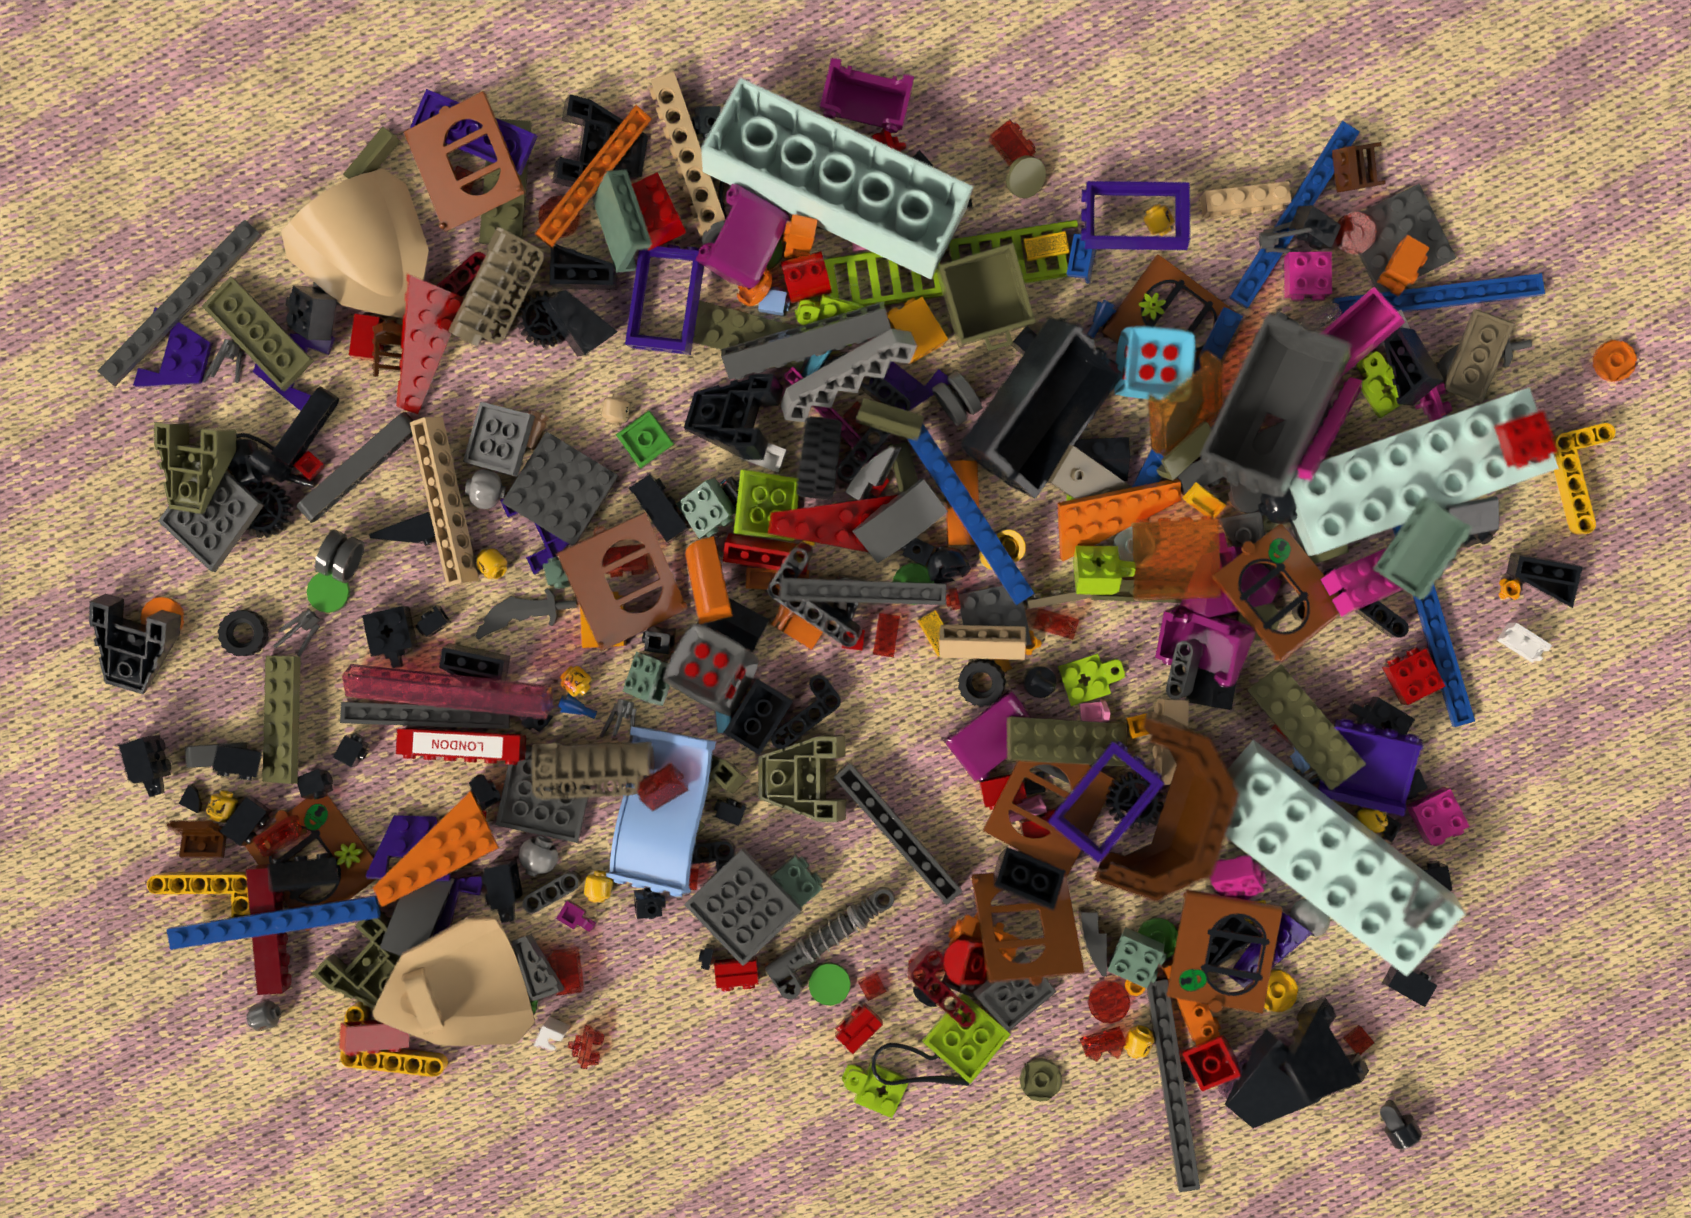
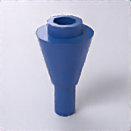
[1087,300,1116,338]
[558,693,597,719]

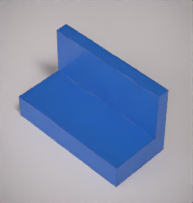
[1067,233,1096,284]

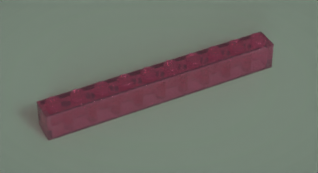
[342,664,554,719]

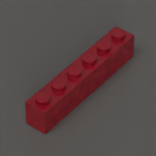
[246,864,292,995]

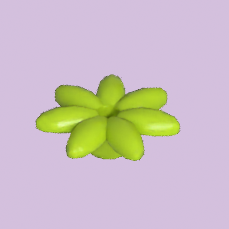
[1138,292,1166,320]
[334,843,363,868]

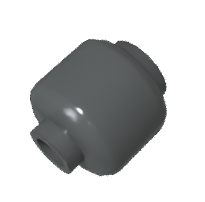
[246,1001,281,1031]

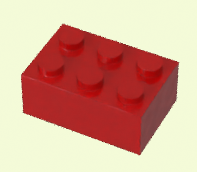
[632,172,686,251]

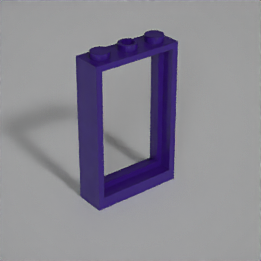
[1081,181,1190,250]
[625,244,704,355]
[1048,741,1164,863]

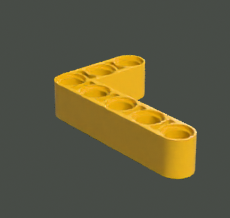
[1553,423,1616,535]
[146,872,250,918]
[340,1002,448,1077]

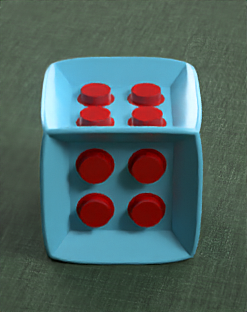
[1114,327,1195,401]

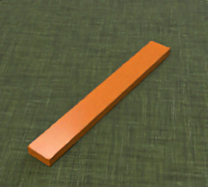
[534,105,652,248]

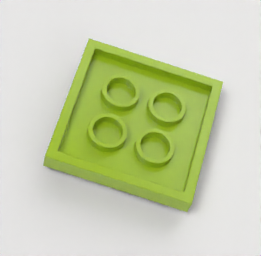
[734,470,799,541]
[922,993,1011,1084]

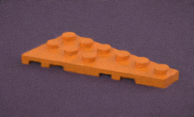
[1057,478,1181,562]
[373,791,499,907]

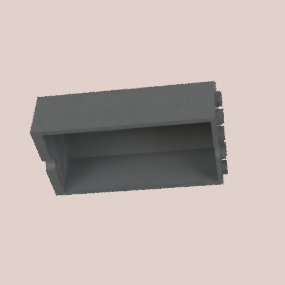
[1200,313,1350,497]

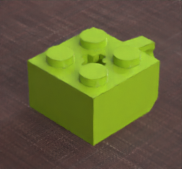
[1073,546,1136,595]

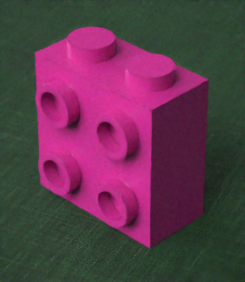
[1284,252,1332,302]
[1406,787,1470,846]
[1210,855,1266,898]

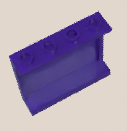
[1318,719,1424,817]

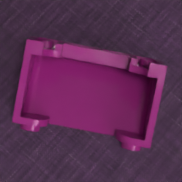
[820,57,914,133]
[696,184,789,288]
[1155,605,1256,687]
[943,690,1032,782]

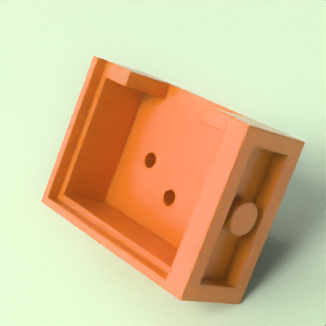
[948,913,1021,960]

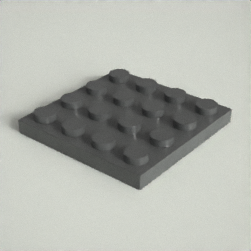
[1343,184,1456,293]
[502,431,619,546]
[158,470,264,572]
[495,745,591,843]
[684,847,803,966]

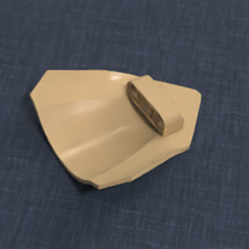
[281,168,429,319]
[373,916,536,1046]

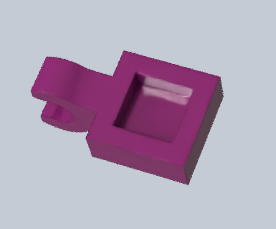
[556,900,596,932]

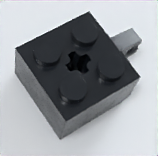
[286,285,337,341]
[362,606,417,669]
[1348,697,1415,735]
[118,735,171,797]
[481,858,523,923]

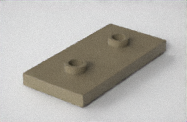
[1443,309,1515,403]
[1048,445,1132,499]

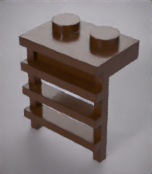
[1332,142,1386,193]
[372,320,403,377]
[166,820,227,858]

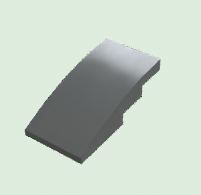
[852,478,948,563]
[380,877,455,956]

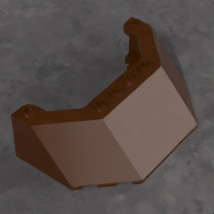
[1094,711,1239,902]

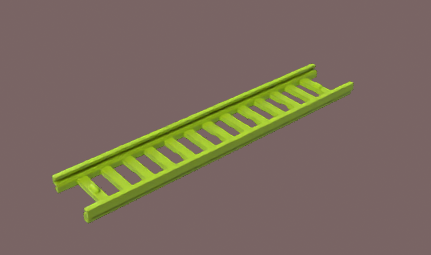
[795,220,1078,320]

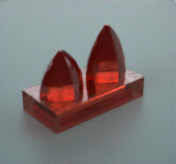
[1032,608,1079,640]
[1079,1026,1127,1062]

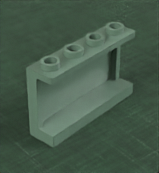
[592,170,651,272]
[1373,497,1472,600]

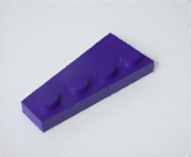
[1228,911,1313,989]

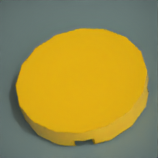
[1264,970,1298,1012]

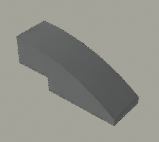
[846,446,901,501]
[1078,909,1107,977]

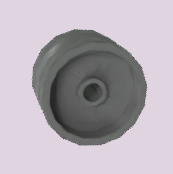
[932,371,983,426]
[315,529,365,583]

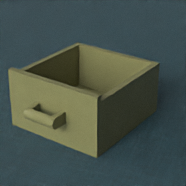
[936,243,1036,352]

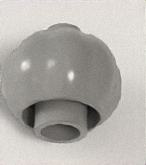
[465,469,506,509]
[519,836,558,877]
[1290,899,1330,937]

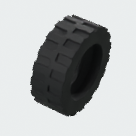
[218,610,269,656]
[958,659,1006,707]

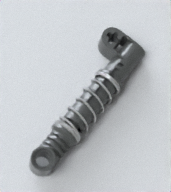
[765,887,895,1000]

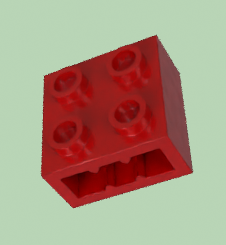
[1494,410,1558,469]
[1382,647,1445,705]

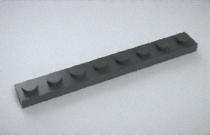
[780,578,947,605]
[340,702,511,729]

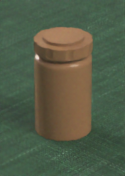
[526,410,549,450]

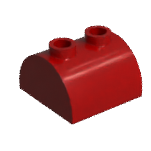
[781,251,832,303]
[944,940,987,985]
[1182,1035,1241,1092]

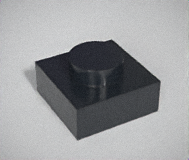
[698,944,715,970]

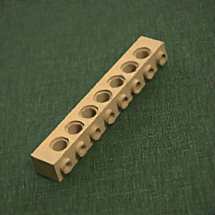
[649,72,726,238]
[410,417,479,587]

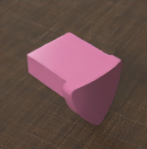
[1079,699,1110,723]

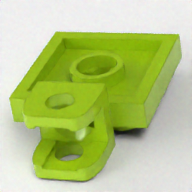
[796,294,863,346]
[1356,351,1400,418]
[1058,653,1125,706]
[841,1062,908,1118]

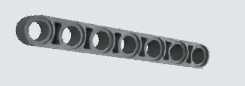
[296,412,414,523]

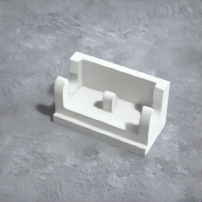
[740,443,787,473]
[1497,622,1552,663]
[534,1017,571,1050]

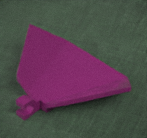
[1180,532,1282,618]

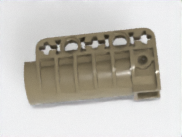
[448,227,544,347]
[532,742,654,799]

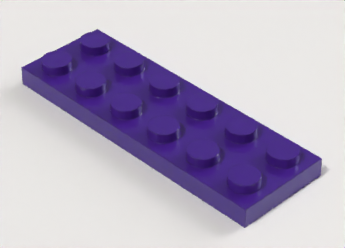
[410,89,538,175]

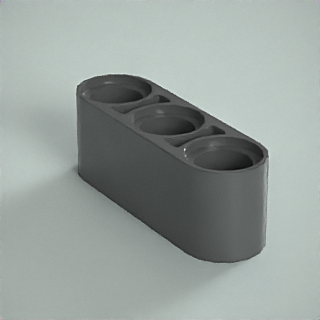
[1166,638,1202,700]
[185,742,247,768]
[523,871,582,913]

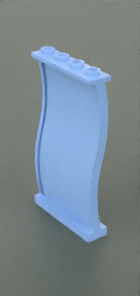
[606,726,716,897]

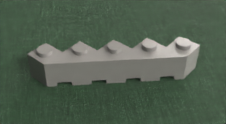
[780,329,917,423]

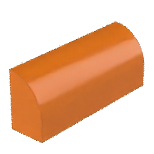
[946,460,979,546]
[685,536,733,624]

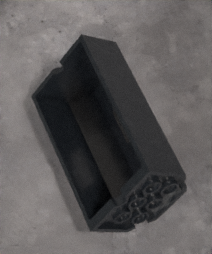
[961,317,1123,499]

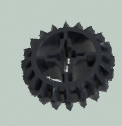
[516,291,562,348]
[246,482,294,538]
[1105,772,1163,829]

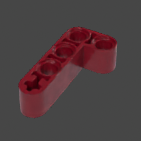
[436,252,486,296]
[907,945,976,1027]

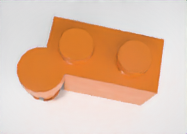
[782,214,818,259]
[1377,235,1430,297]
[771,604,823,650]

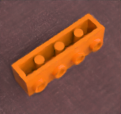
[1161,959,1221,1045]

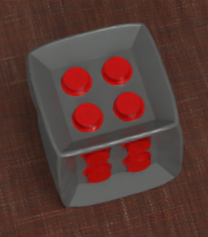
[664,623,759,716]

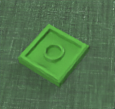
[616,410,675,469]

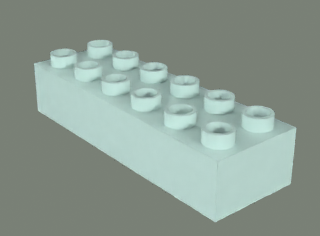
[702,78,973,279]
[1289,388,1558,556]
[1225,740,1465,976]

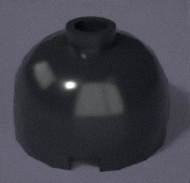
[1258,487,1297,524]
[927,546,971,584]

